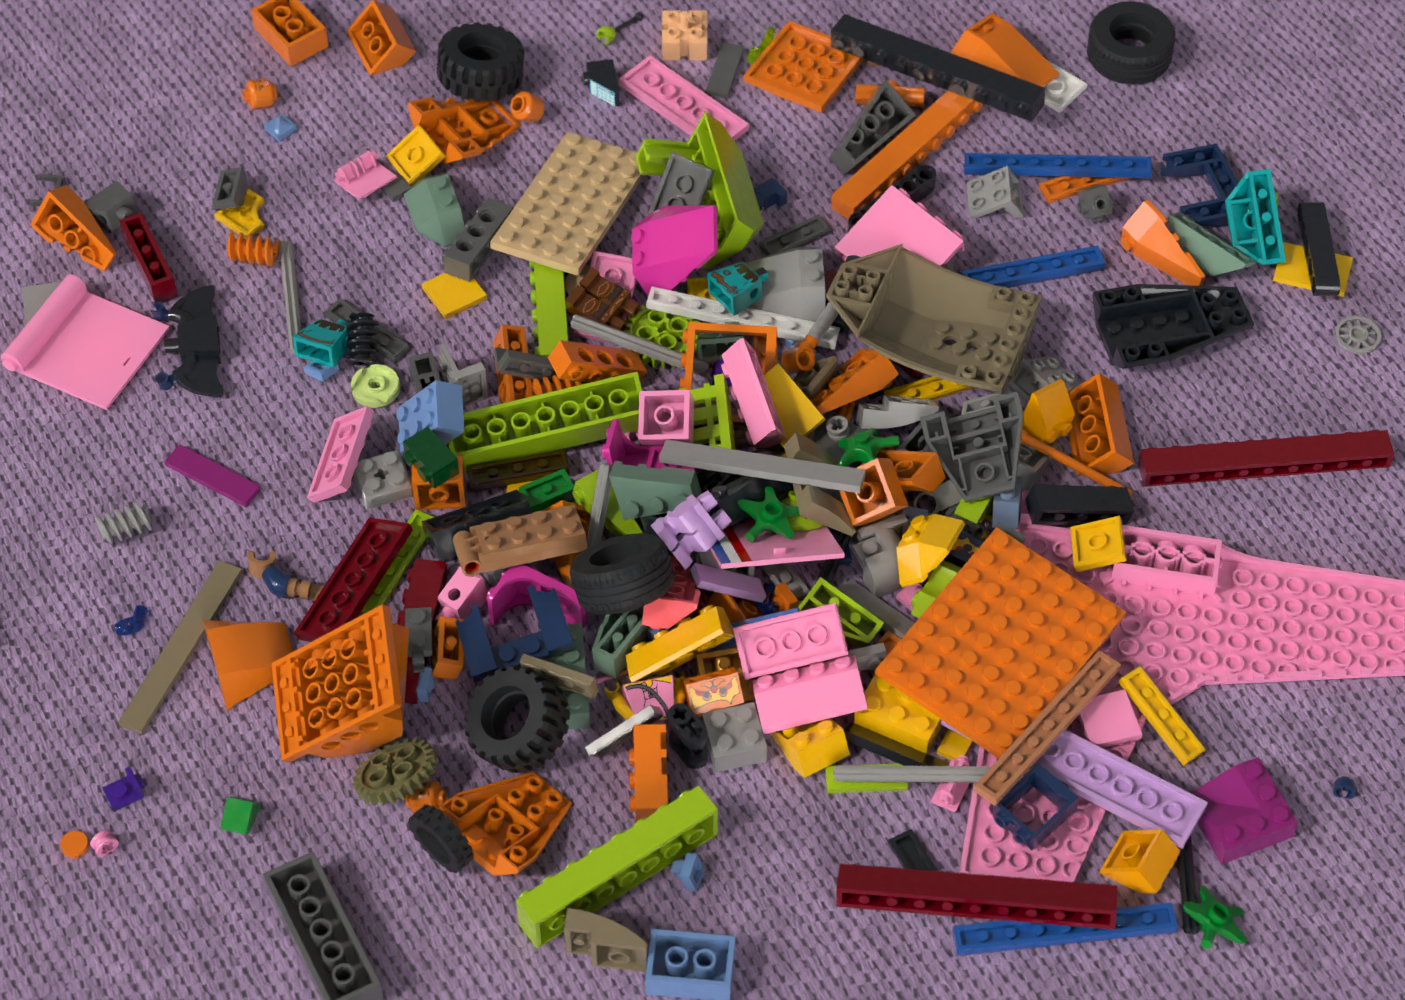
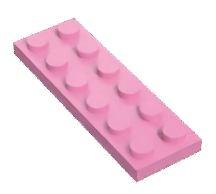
[619,55,749,141]

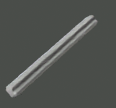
[279,240,301,355]
[571,314,709,377]
[834,765,992,783]

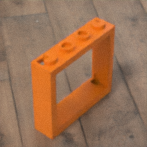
[679,322,778,425]

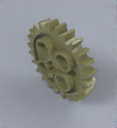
[352,738,438,806]

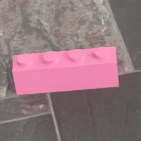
[721,338,787,449]
[752,655,868,734]

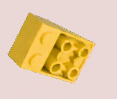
[770,718,850,778]

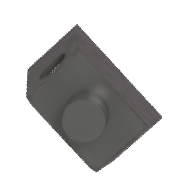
[84,181,139,231]

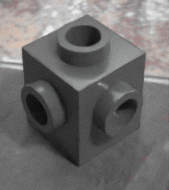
[1077,185,1113,222]

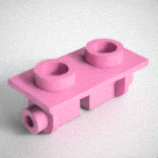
[930,755,970,812]

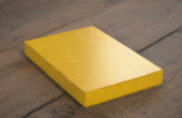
[1273,242,1353,297]
[764,363,826,449]

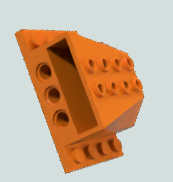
[271,604,409,763]

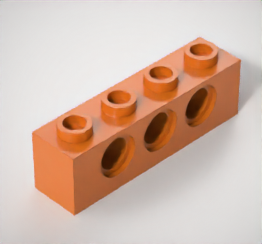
[493,324,533,404]
[548,340,647,383]

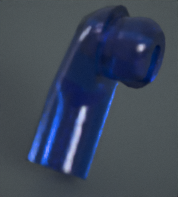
[756,583,780,615]
[114,605,148,636]

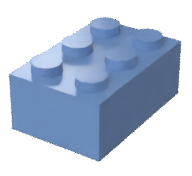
[397,380,464,454]
[645,929,736,1000]

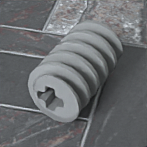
[94,501,152,545]

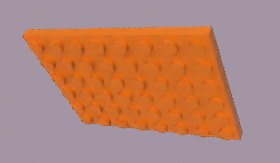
[875,527,1126,759]

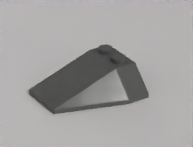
[920,391,1024,503]

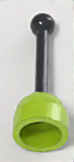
[597,12,644,45]

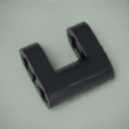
[668,703,708,769]

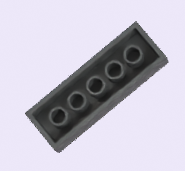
[263,851,384,1000]

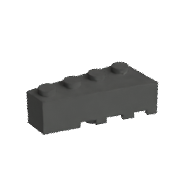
[829,80,916,175]

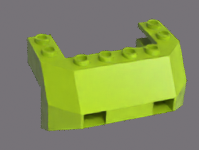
[635,111,764,269]

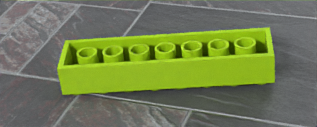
[449,372,642,472]
[516,786,718,949]

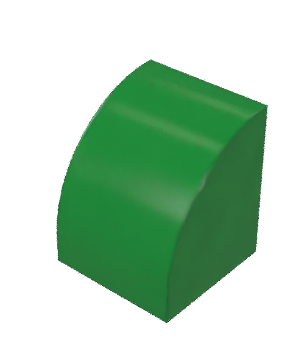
[220,797,261,835]

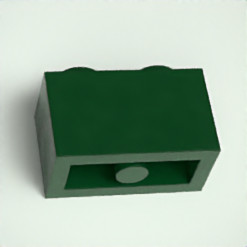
[403,426,459,489]

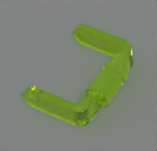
[746,27,776,65]

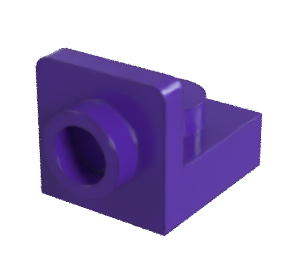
[102,766,145,812]

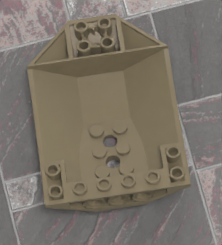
[827,244,1042,393]

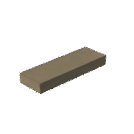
[520,654,599,698]

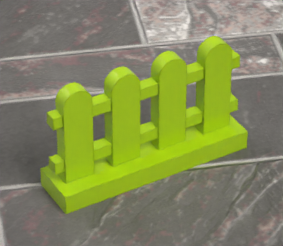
[679,373,736,450]

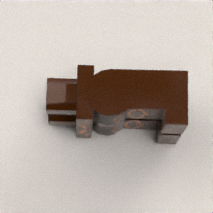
[565,267,640,332]

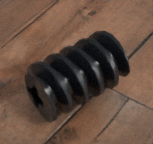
[345,312,380,365]

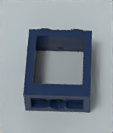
[992,763,1079,851]

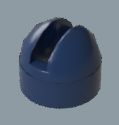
[1333,776,1355,799]

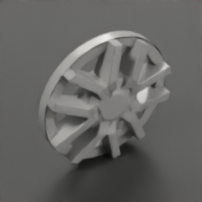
[1335,316,1381,354]

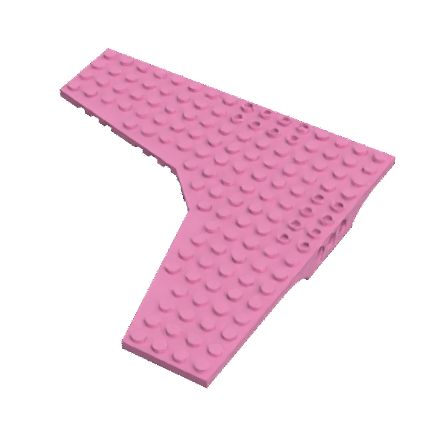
[959,521,1405,882]

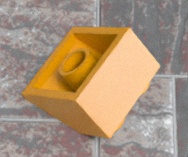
[1022,379,1075,444]
[1099,829,1180,893]

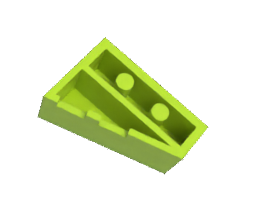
[798,577,884,648]

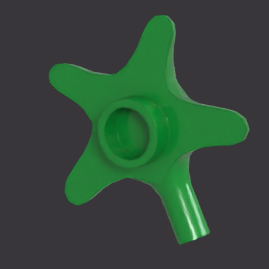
[838,428,900,467]
[737,486,800,542]
[1183,885,1247,949]

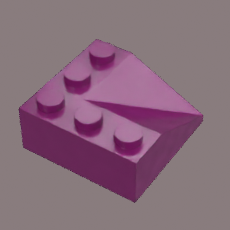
[1191,757,1298,865]

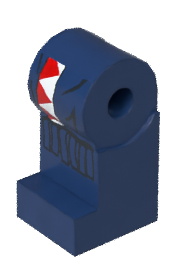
[754,178,787,215]

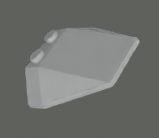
[743,247,825,322]

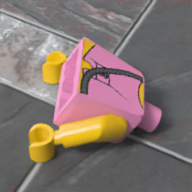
[604,672,686,724]

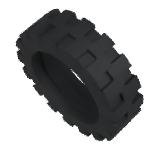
[408,804,474,873]

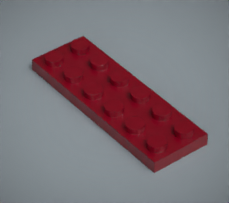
[294,517,413,642]

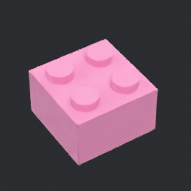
[638,390,694,446]

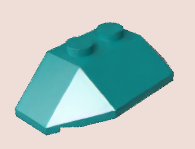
[1225,169,1286,266]

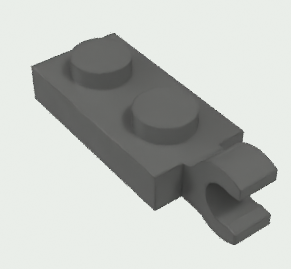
[405,607,432,673]

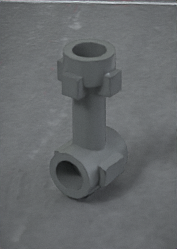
[942,505,984,539]

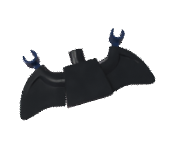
[151,285,223,397]

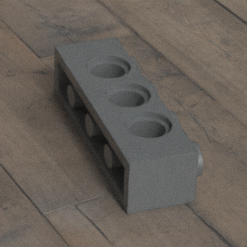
[442,198,513,282]

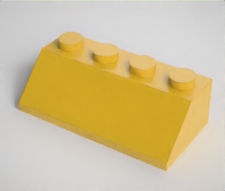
[625,605,735,683]

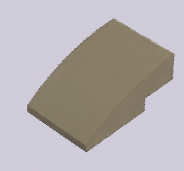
[564,908,648,973]

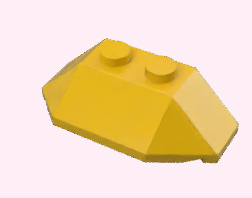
[896,514,965,587]

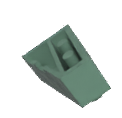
[609,461,702,520]
[592,606,649,679]

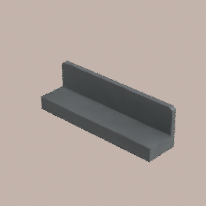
[494,347,587,384]

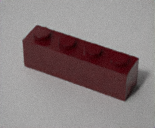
[119,212,178,302]

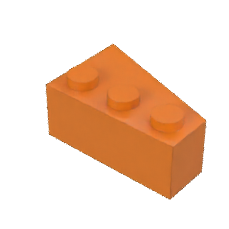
[629,724,668,821]

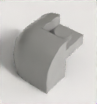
[852,528,902,598]

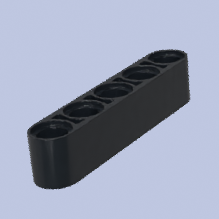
[847,165,937,233]
[1298,202,1340,296]

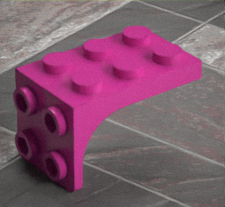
[602,419,698,475]
[486,564,588,629]

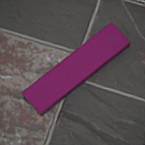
[164,444,261,507]

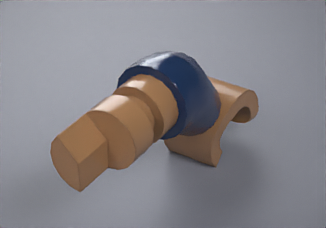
[247,550,324,601]

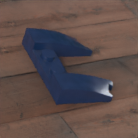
[1161,143,1238,227]
[455,586,575,683]

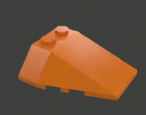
[408,97,521,164]

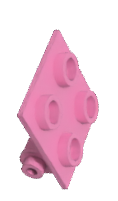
[333,150,397,200]

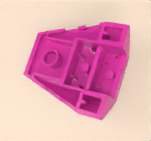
[632,205,718,296]

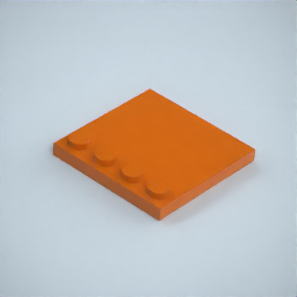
[743,21,864,113]

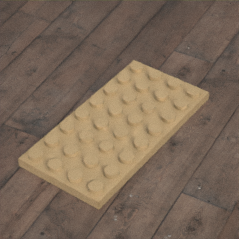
[491,132,644,276]

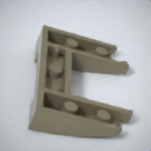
[784,432,856,536]

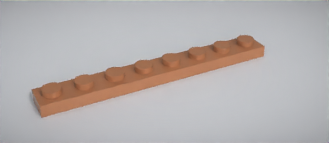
[973,650,1121,806]

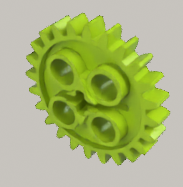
[624,305,700,369]

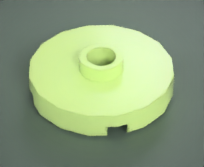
[351,364,400,408]

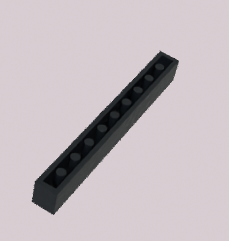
[831,14,1045,122]

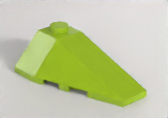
[573,469,643,537]

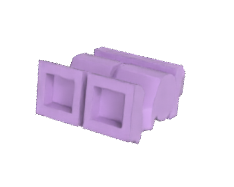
[650,490,732,570]

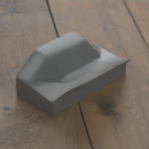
[211,167,248,210]

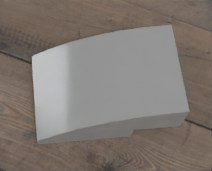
[856,395,939,429]

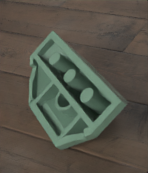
[404,173,465,247]
[1167,212,1256,276]

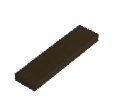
[466,449,570,492]

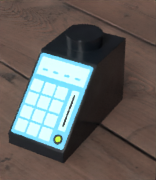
[582,59,620,106]

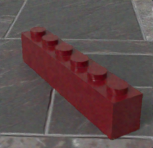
[397,558,448,704]

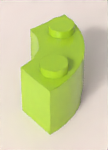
[911,560,961,618]

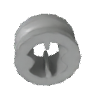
[826,416,850,441]

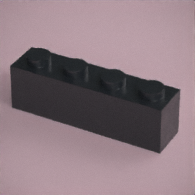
[1025,484,1134,525]

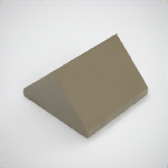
[792,356,838,401]

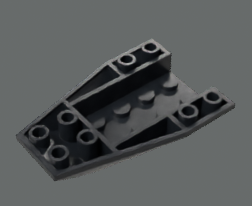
[1092,284,1254,369]

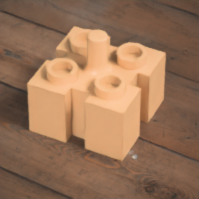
[662,10,707,60]

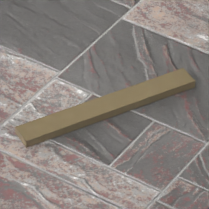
[118,560,243,735]

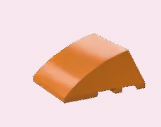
[203,620,293,711]

